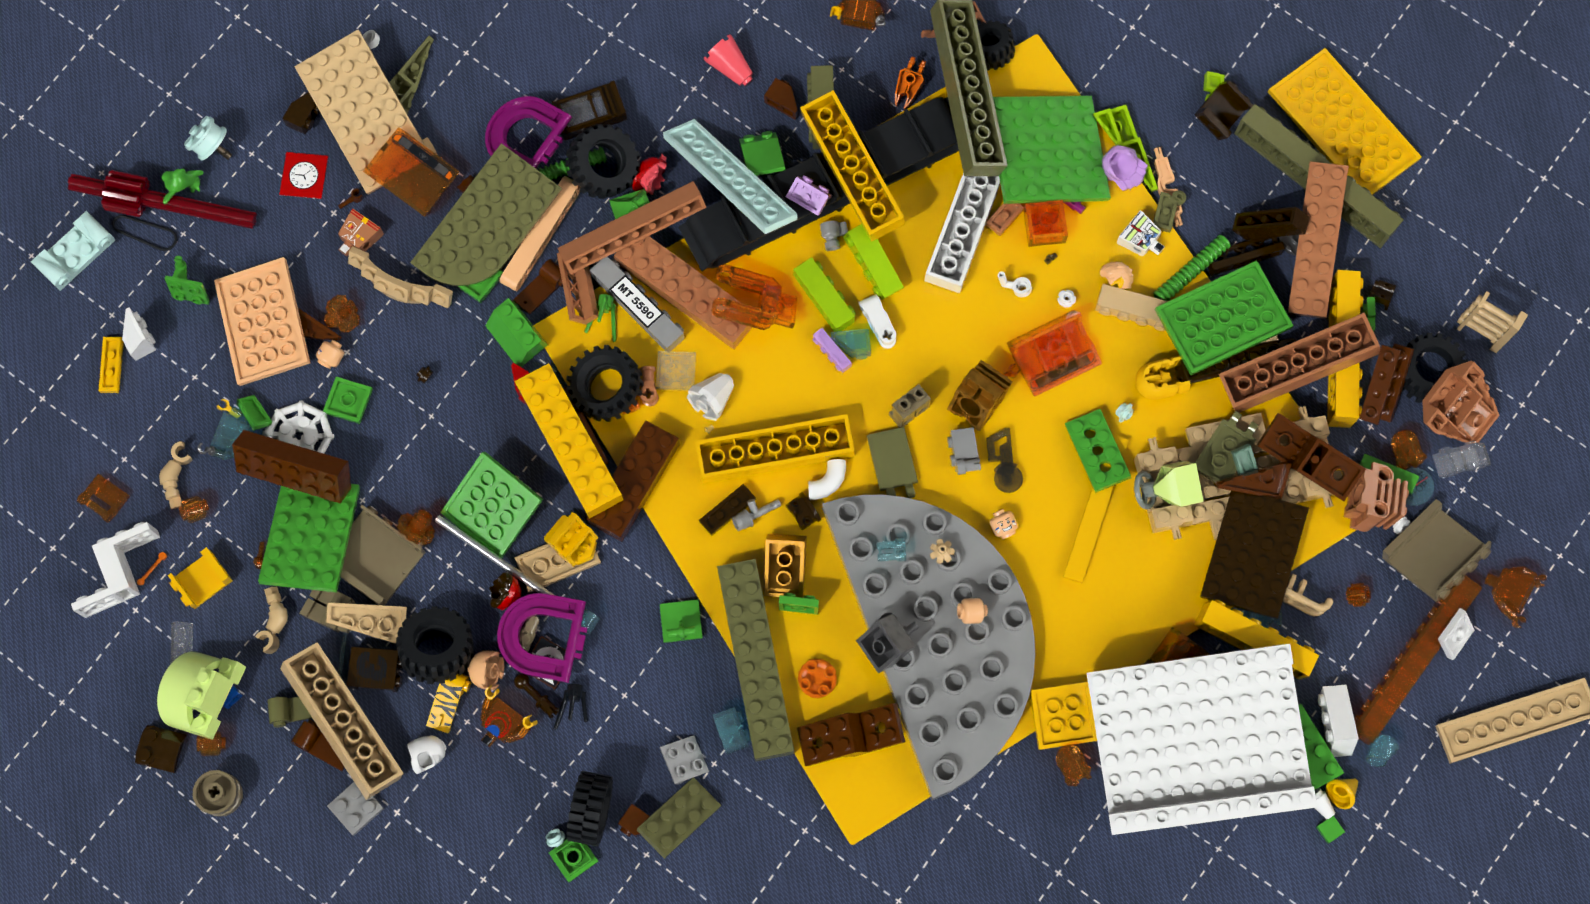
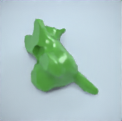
[162,169,203,204]

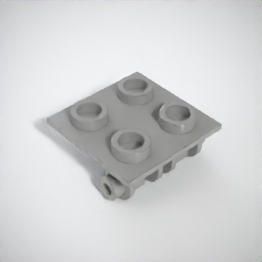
[660,735,709,785]

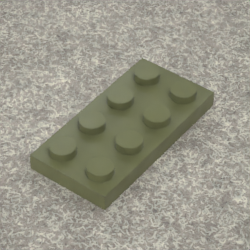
[637,778,721,859]

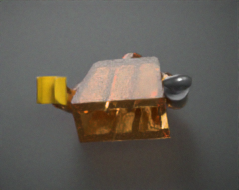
[830,0,886,31]

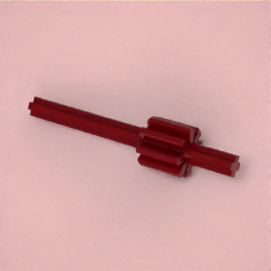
[68,170,257,229]

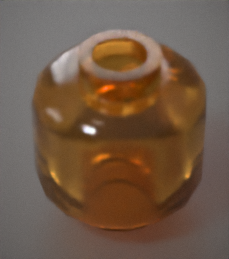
[178,495,209,524]
[197,730,226,756]

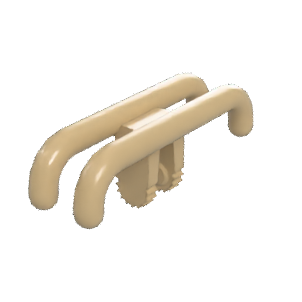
[1283,573,1333,617]

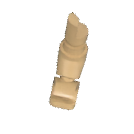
[159,441,192,509]
[255,586,288,654]

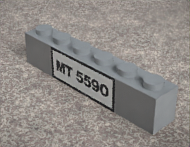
[590,256,685,353]

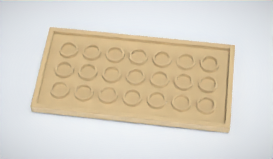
[294,30,430,195]

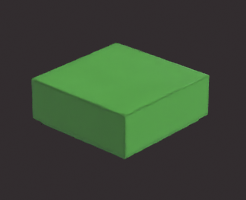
[1316,816,1345,844]

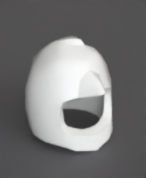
[407,735,447,774]

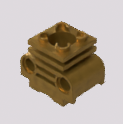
[947,360,1013,431]

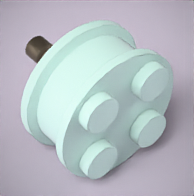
[184,116,232,160]

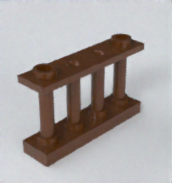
[1359,343,1414,425]

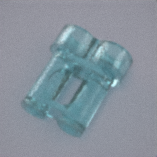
[877,537,907,562]

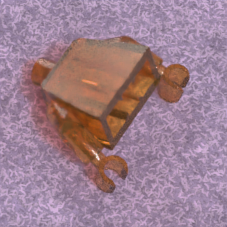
[1485,566,1547,628]

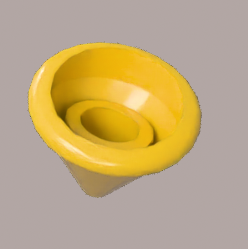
[1326,778,1358,809]

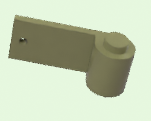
[267,697,312,728]

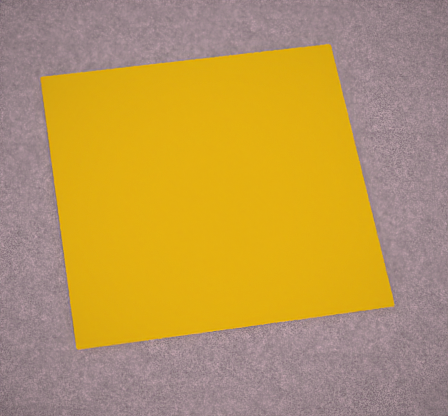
[533,35,1356,845]

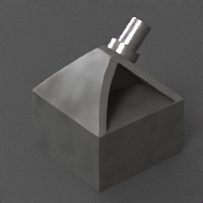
[856,614,919,674]

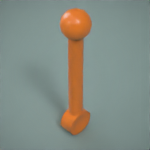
[137,552,167,586]

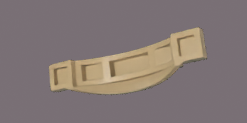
[348,246,453,308]

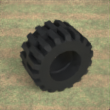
[978,20,1015,70]

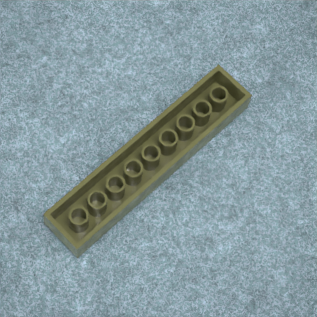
[930,0,1007,176]
[1234,104,1403,249]
[717,559,794,762]

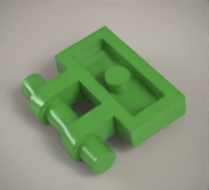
[1361,297,1376,332]

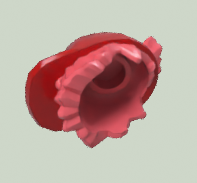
[632,154,667,195]

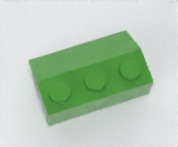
[485,298,548,367]

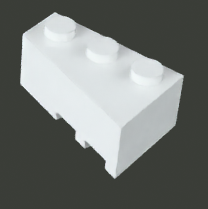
[1318,685,1359,757]

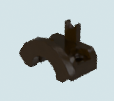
[1369,280,1396,311]
[785,492,821,530]

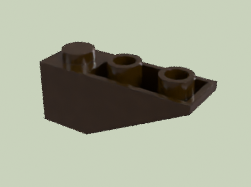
[282,92,320,135]

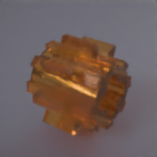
[1346,583,1371,607]

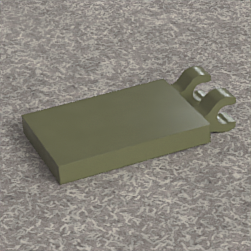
[1195,411,1259,483]
[867,427,918,498]

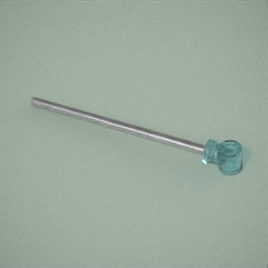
[435,515,600,635]

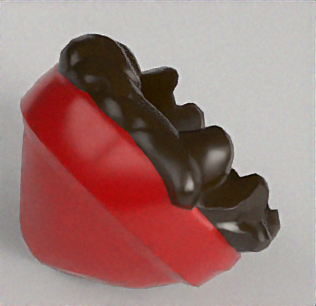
[489,571,521,610]

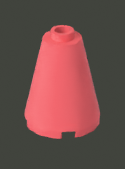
[704,34,753,86]

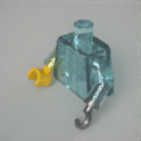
[197,399,254,460]

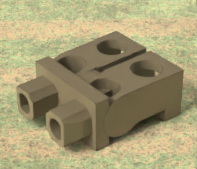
[889,384,931,428]
[299,590,356,634]

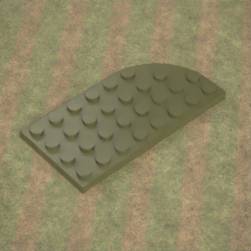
[410,143,562,286]

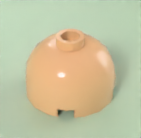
[468,651,504,690]

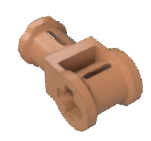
[639,366,658,407]

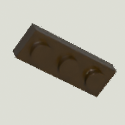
[699,484,756,536]

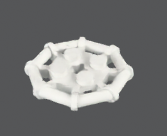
[262,400,334,454]

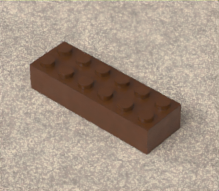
[587,420,680,542]
[232,430,351,504]

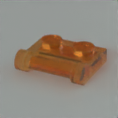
[77,474,130,523]

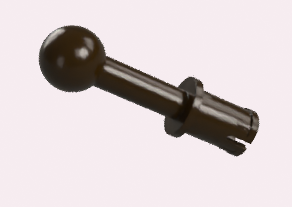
[514,674,559,719]

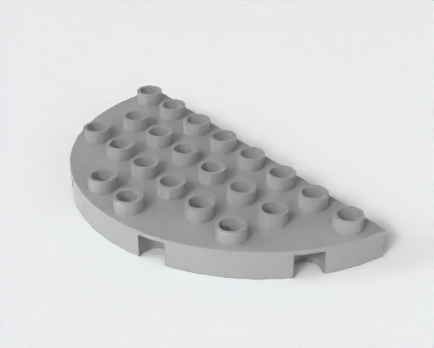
[822,495,1035,801]

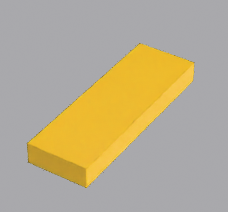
[98,337,124,393]

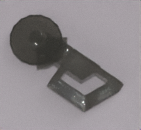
[986,428,1023,493]

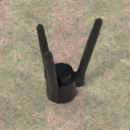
[554,684,588,730]

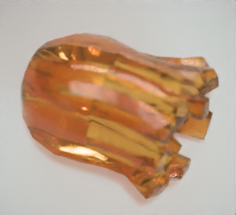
[1391,430,1427,470]
[1055,744,1092,787]

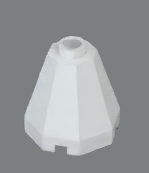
[687,373,734,421]

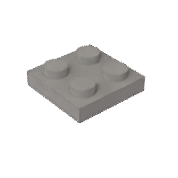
[327,782,384,836]

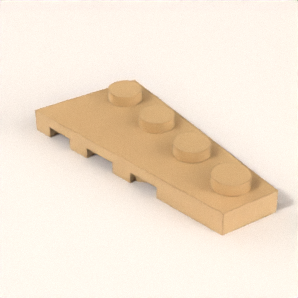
[326,603,407,644]

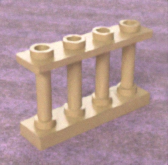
[1457,291,1528,353]

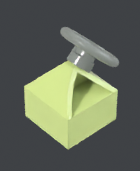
[1134,461,1204,510]

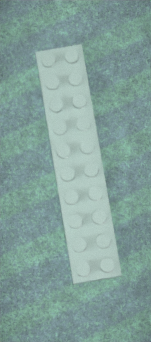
[663,119,797,234]

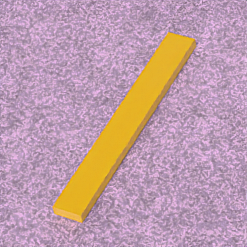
[1063,434,1129,584]

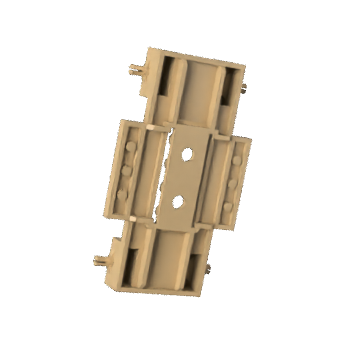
[1134,406,1342,540]

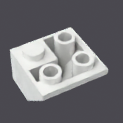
[122,308,156,361]

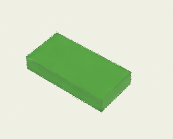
[236,395,272,430]

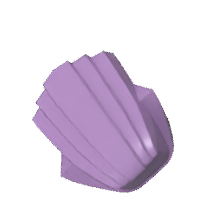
[1102,145,1148,191]

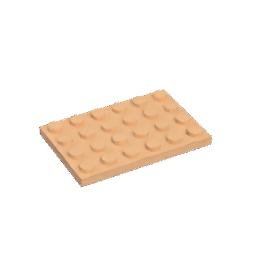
[214,257,310,386]

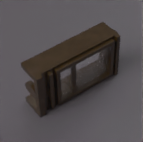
[551,80,627,141]

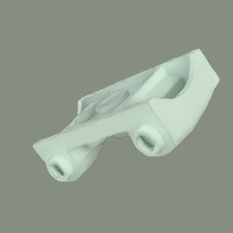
[31,211,115,291]

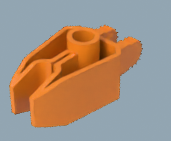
[895,56,926,109]

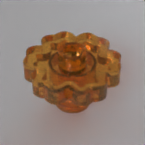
[325,294,360,333]
[397,509,435,545]

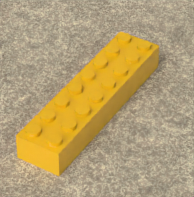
[800,90,905,242]
[1327,270,1363,428]
[515,363,623,519]
[695,414,854,483]

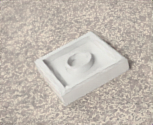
[1438,608,1475,660]

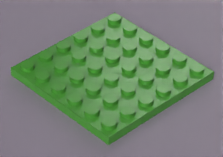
[993,96,1111,204]

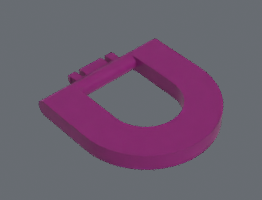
[485,96,572,169]
[497,593,588,683]

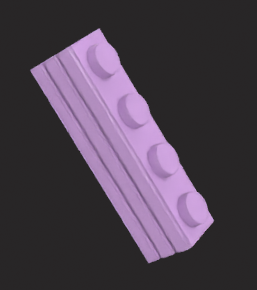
[812,328,852,373]

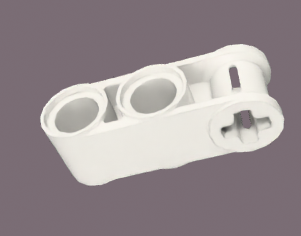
[859,294,896,349]

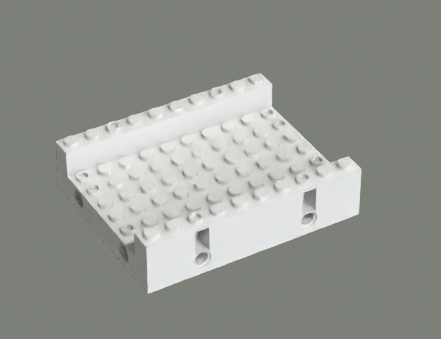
[1087,644,1317,835]

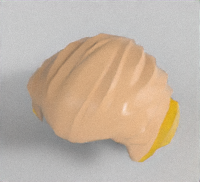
[1100,262,1134,289]

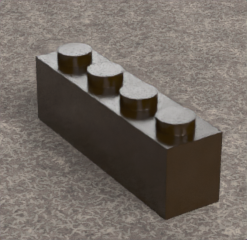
[1232,207,1310,240]

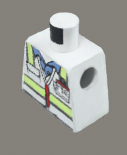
[1116,210,1165,256]

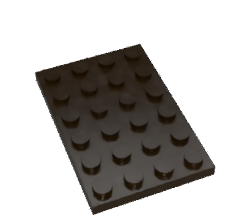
[1200,491,1309,619]

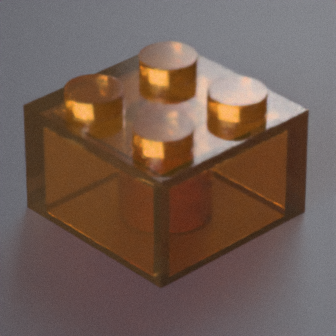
[1023,200,1068,247]

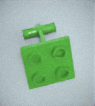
[165,256,210,305]
[660,600,703,643]

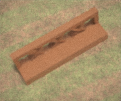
[557,253,598,325]

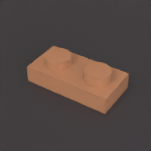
[986,203,1024,236]

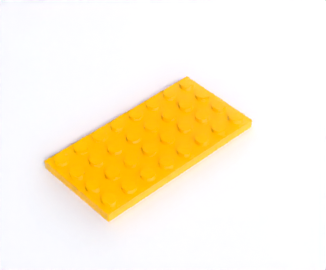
[1268,48,1422,195]

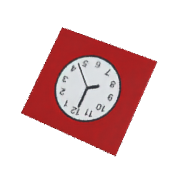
[279,152,328,199]

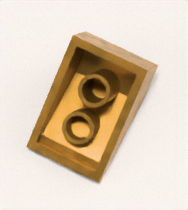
[764,534,807,598]

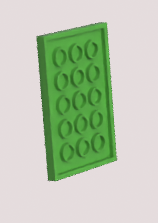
[1155,261,1293,375]
[258,484,360,593]

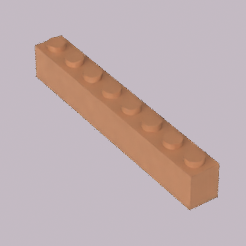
[558,181,707,274]

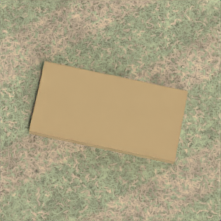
[514,544,601,593]

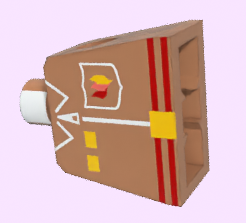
[338,209,384,256]

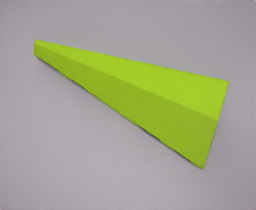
[1093,105,1158,192]

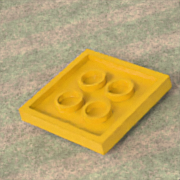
[1030,681,1097,750]

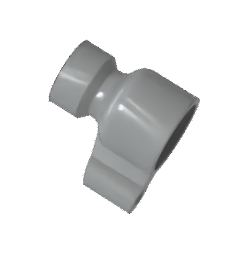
[820,221,848,251]

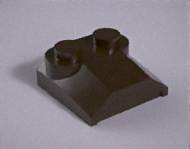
[135,725,187,773]

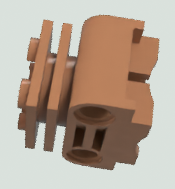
[1343,462,1409,532]

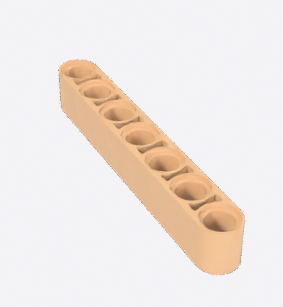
[500,176,581,292]

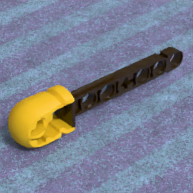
[1135,338,1297,400]

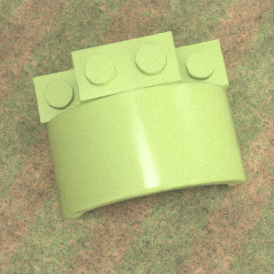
[157,651,246,740]

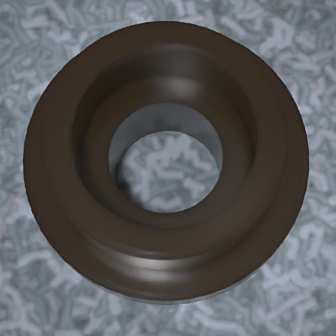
[416,366,433,384]

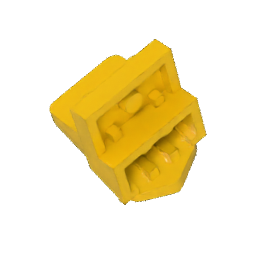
[544,512,598,567]

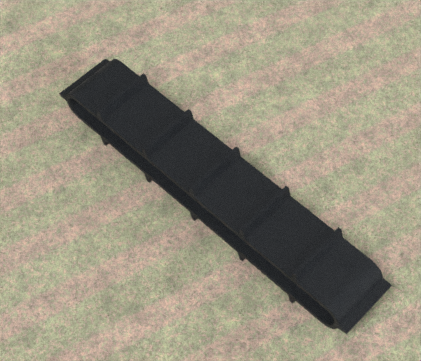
[679,97,959,271]

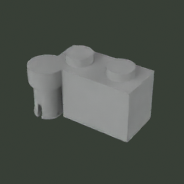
[947,427,981,475]

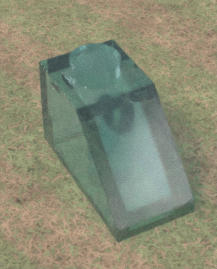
[831,329,871,360]

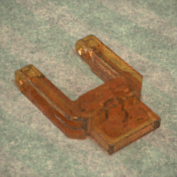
[711,264,797,330]

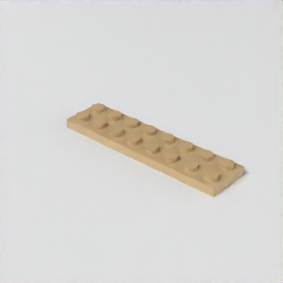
[1435,678,1590,763]

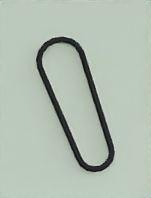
[112,215,177,251]

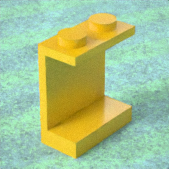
[168,547,233,609]

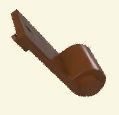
[513,259,569,315]
[291,720,345,772]

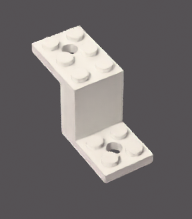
[71,522,160,618]

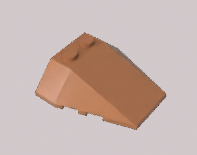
[1422,361,1500,446]

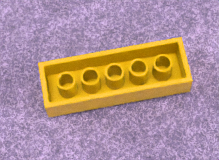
[1194,599,1319,680]

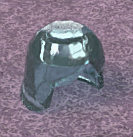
[1365,734,1400,767]

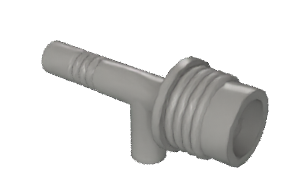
[732,499,781,531]

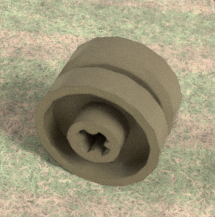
[193,770,243,817]

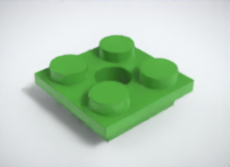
[549,840,599,882]

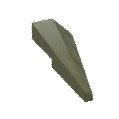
[389,36,434,114]

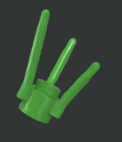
[584,294,616,342]

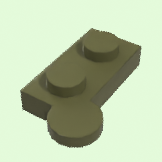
[1153,191,1186,233]

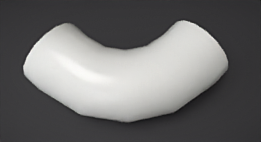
[808,459,846,500]

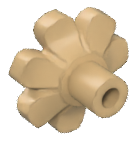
[930,539,955,564]

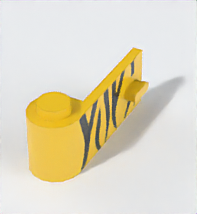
[426,674,471,733]

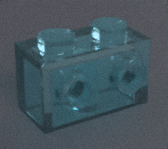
[712,707,751,755]

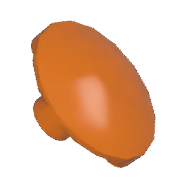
[798,659,837,698]

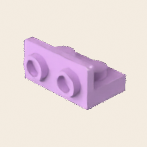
[786,175,832,216]

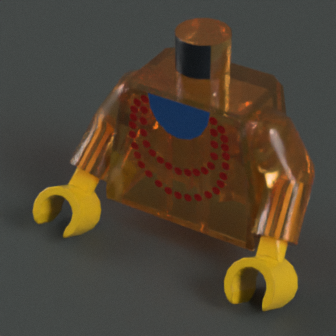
[480,685,538,747]

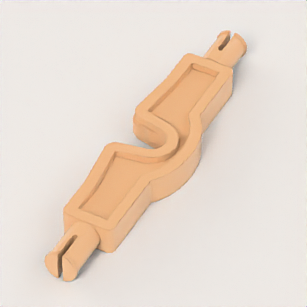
[1154,147,1183,227]

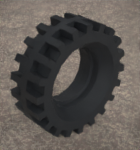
[566,345,644,422]

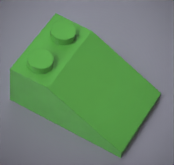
[739,131,785,176]

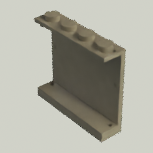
[1382,499,1492,602]
[340,505,426,606]

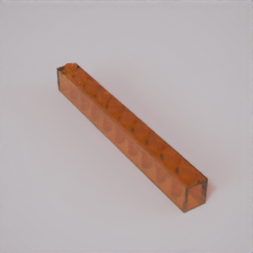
[1354,575,1483,746]

